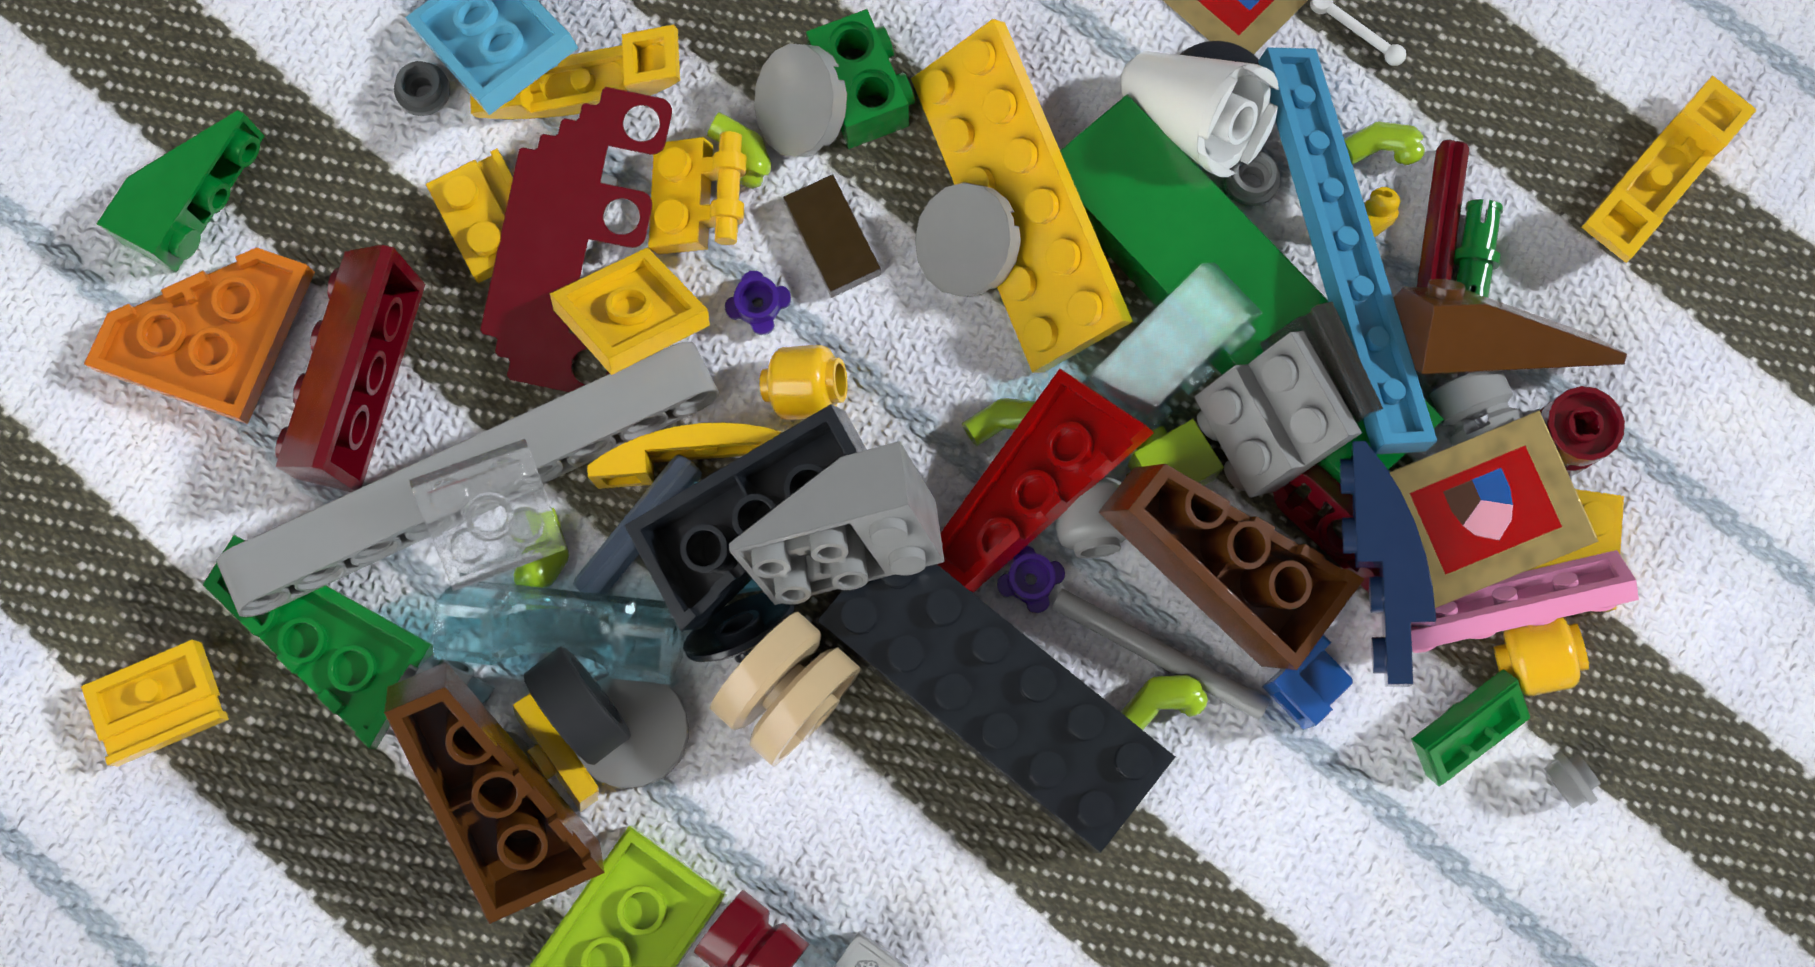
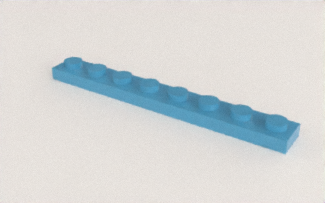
[1258,47,1437,454]

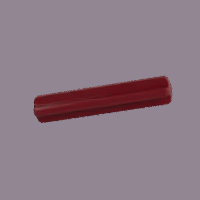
[1416,139,1470,287]

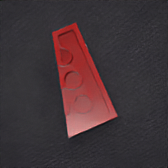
[937,368,1154,593]

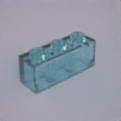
[1082,262,1262,430]

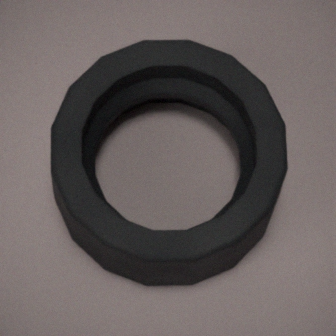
[524,646,631,765]

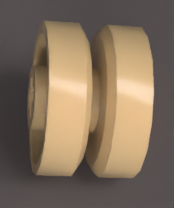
[710,612,861,767]

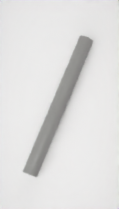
[1051,588,1270,720]

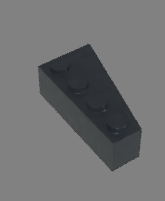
[624,404,867,631]

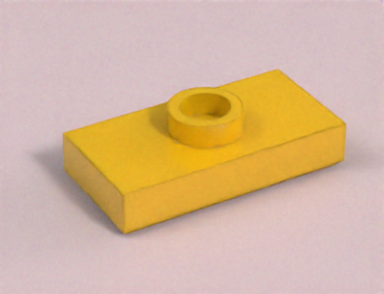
[513,694,599,812]

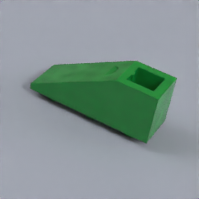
[96,110,265,272]

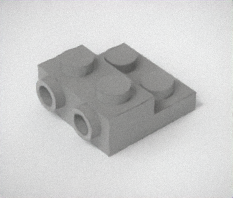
[1194,331,1362,498]

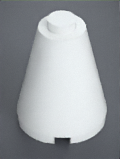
[1120,51,1279,177]

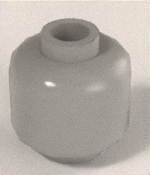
[1055,477,1126,559]

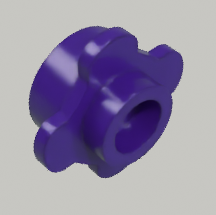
[725,271,791,335]
[997,545,1065,613]

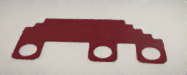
[480,87,672,392]

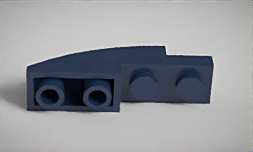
[1340,441,1437,687]

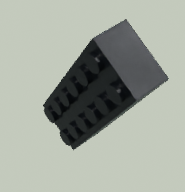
[818,564,1176,853]

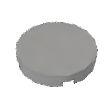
[754,43,847,157]
[915,182,1021,297]
[576,670,689,789]

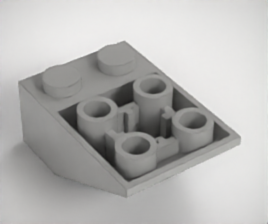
[729,441,944,605]

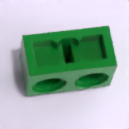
[806,9,915,150]

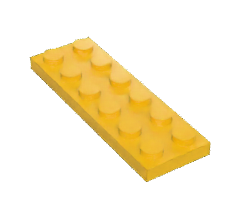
[911,19,1133,373]

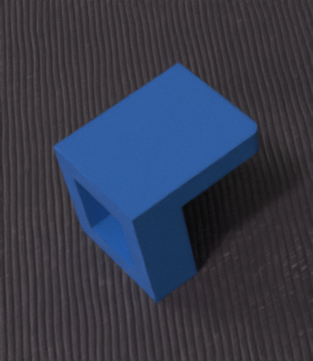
[1262,634,1353,730]

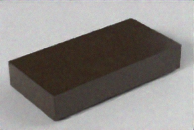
[783,174,881,298]

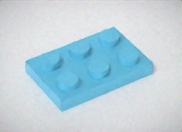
[405,0,578,115]

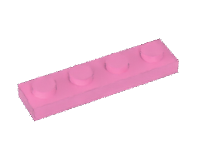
[1381,550,1639,653]

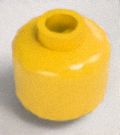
[759,345,848,420]
[1493,617,1589,696]

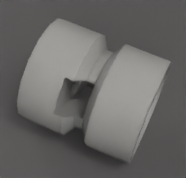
[1429,370,1524,446]

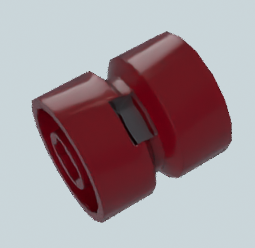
[1539,386,1625,476]
[694,890,810,967]

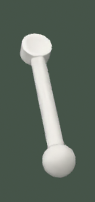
[1310,0,1406,66]

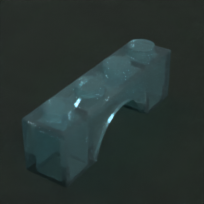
[433,578,685,685]

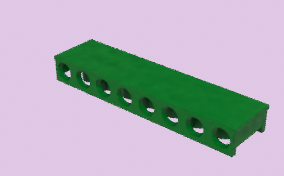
[1060,94,1444,483]

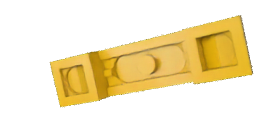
[470,24,680,119]
[1581,75,1757,263]
[587,422,783,489]

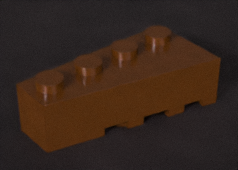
[1099,464,1365,670]
[384,662,605,924]

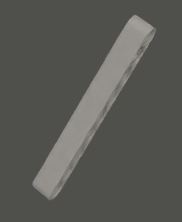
[216,342,720,617]

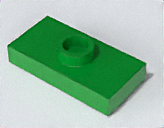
[1411,669,1530,787]

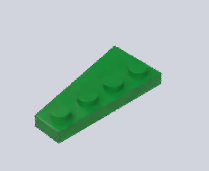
[203,535,437,750]

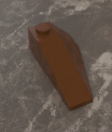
[1393,279,1627,374]

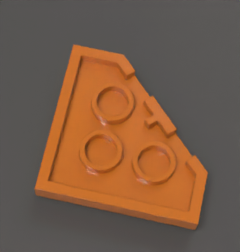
[84,247,315,424]

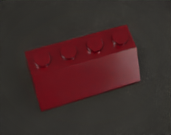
[275,244,426,492]

